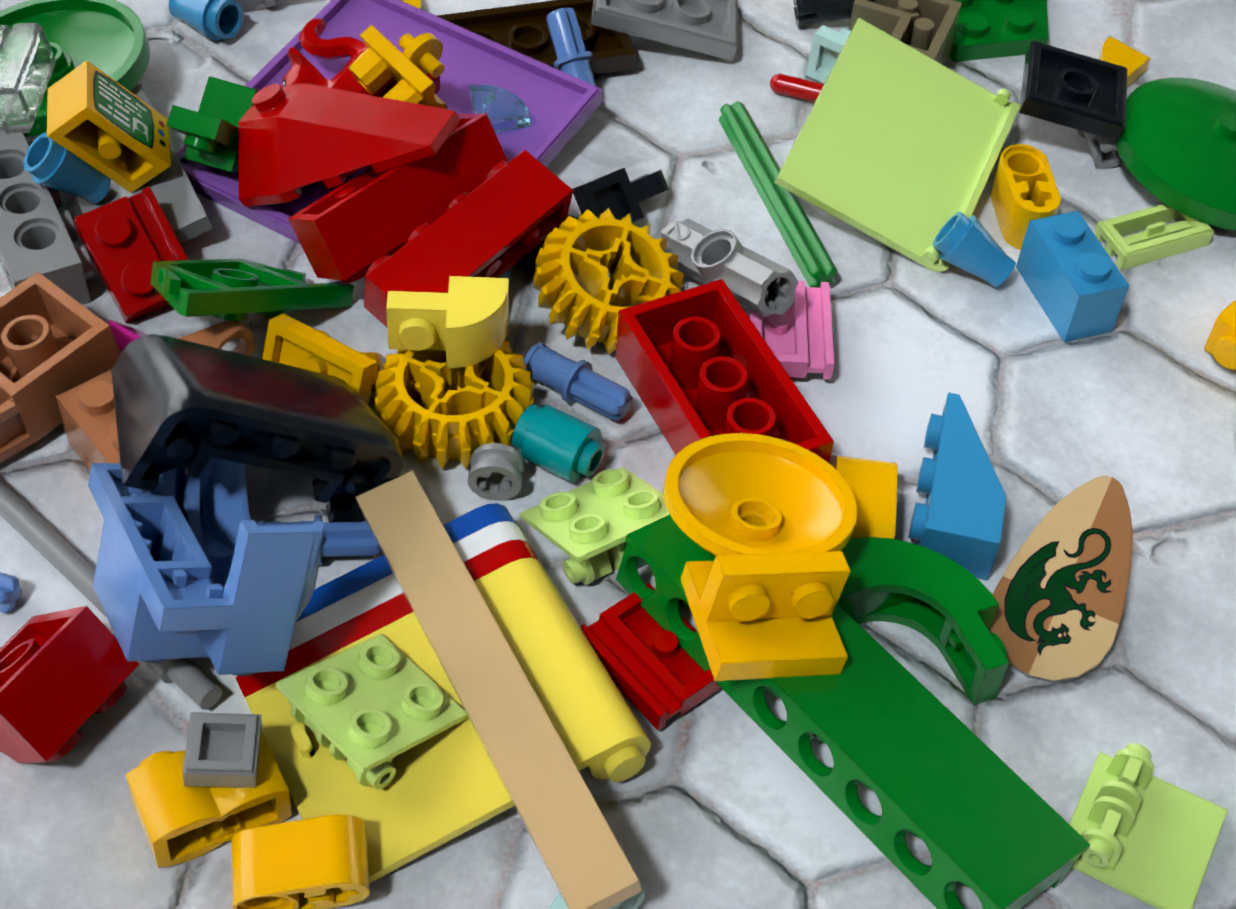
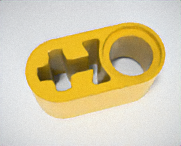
[990,144,1061,250]
[833,455,898,539]
[232,814,370,909]

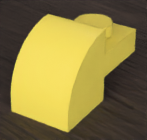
[386,276,509,369]

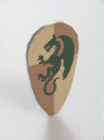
[990,476,1133,683]

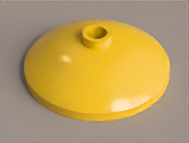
[663,433,857,556]

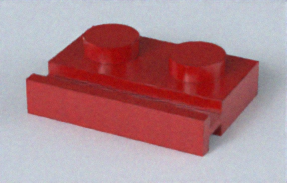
[74,186,188,323]
[580,583,721,731]

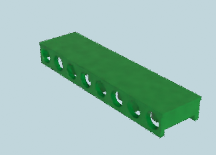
[616,514,1090,909]

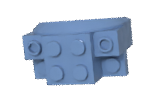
[88,457,324,676]

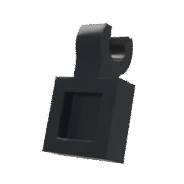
[573,168,669,223]

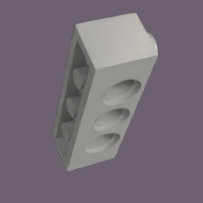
[0,124,95,305]

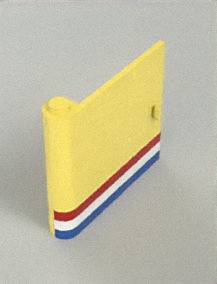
[234,503,651,884]

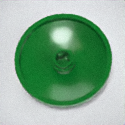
[0,0,150,137]
[1115,77,1236,231]

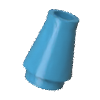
[169,0,243,41]
[23,132,111,204]
[932,211,1016,288]

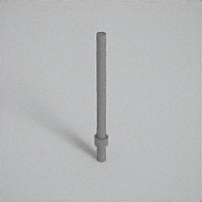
[0,480,222,710]

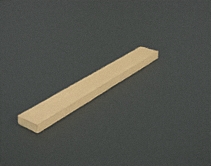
[355,470,642,909]

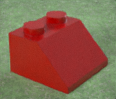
[0,606,140,764]

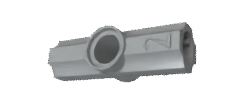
[660,219,798,317]

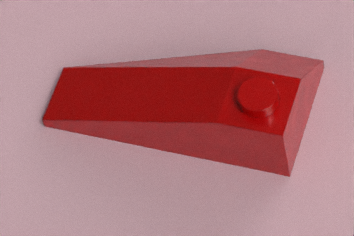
[238,83,460,207]

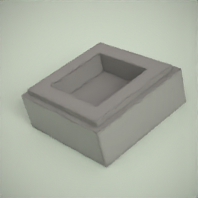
[183,712,262,788]

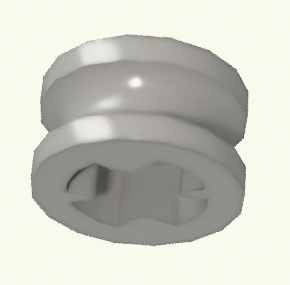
[468,443,524,501]

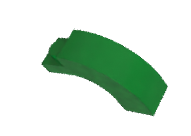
[837,537,1009,706]

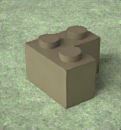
[849,0,962,65]

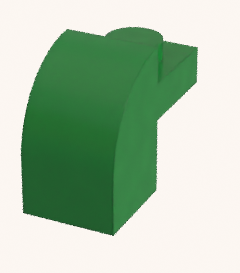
[166,76,258,173]

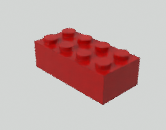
[615,279,834,463]

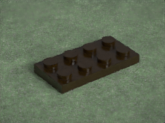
[437,0,637,75]

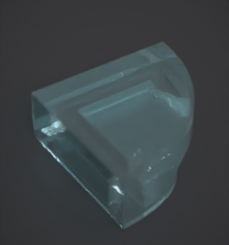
[468,85,531,133]

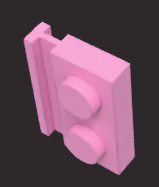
[748,281,834,379]

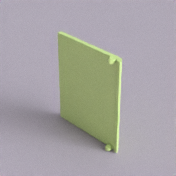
[774,18,1020,272]

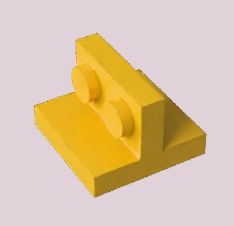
[680,551,850,681]

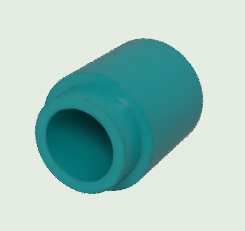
[512,404,605,483]

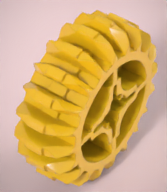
[533,208,685,355]
[375,341,534,469]

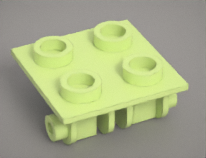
[520,467,669,585]
[276,633,468,790]
[1069,743,1228,909]

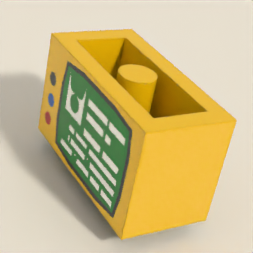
[47,60,171,193]

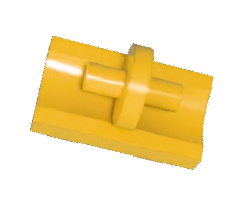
[348,25,448,109]

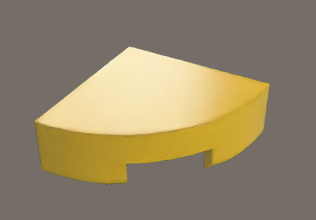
[1099,36,1150,87]

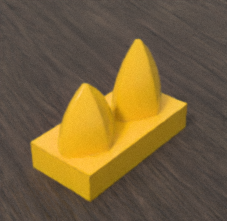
[262,313,385,405]

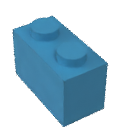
[1016,211,1130,342]

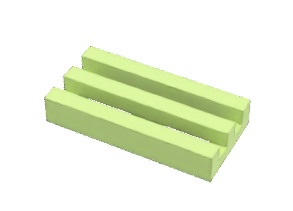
[1094,203,1214,270]

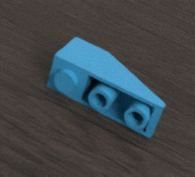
[908,392,1006,581]

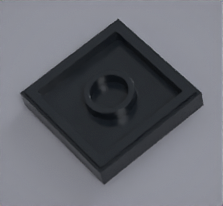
[1019,41,1127,141]

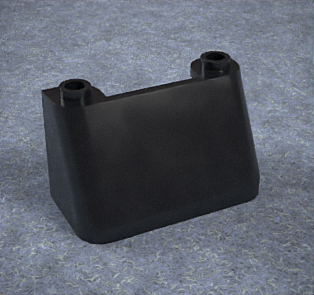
[111,334,403,522]

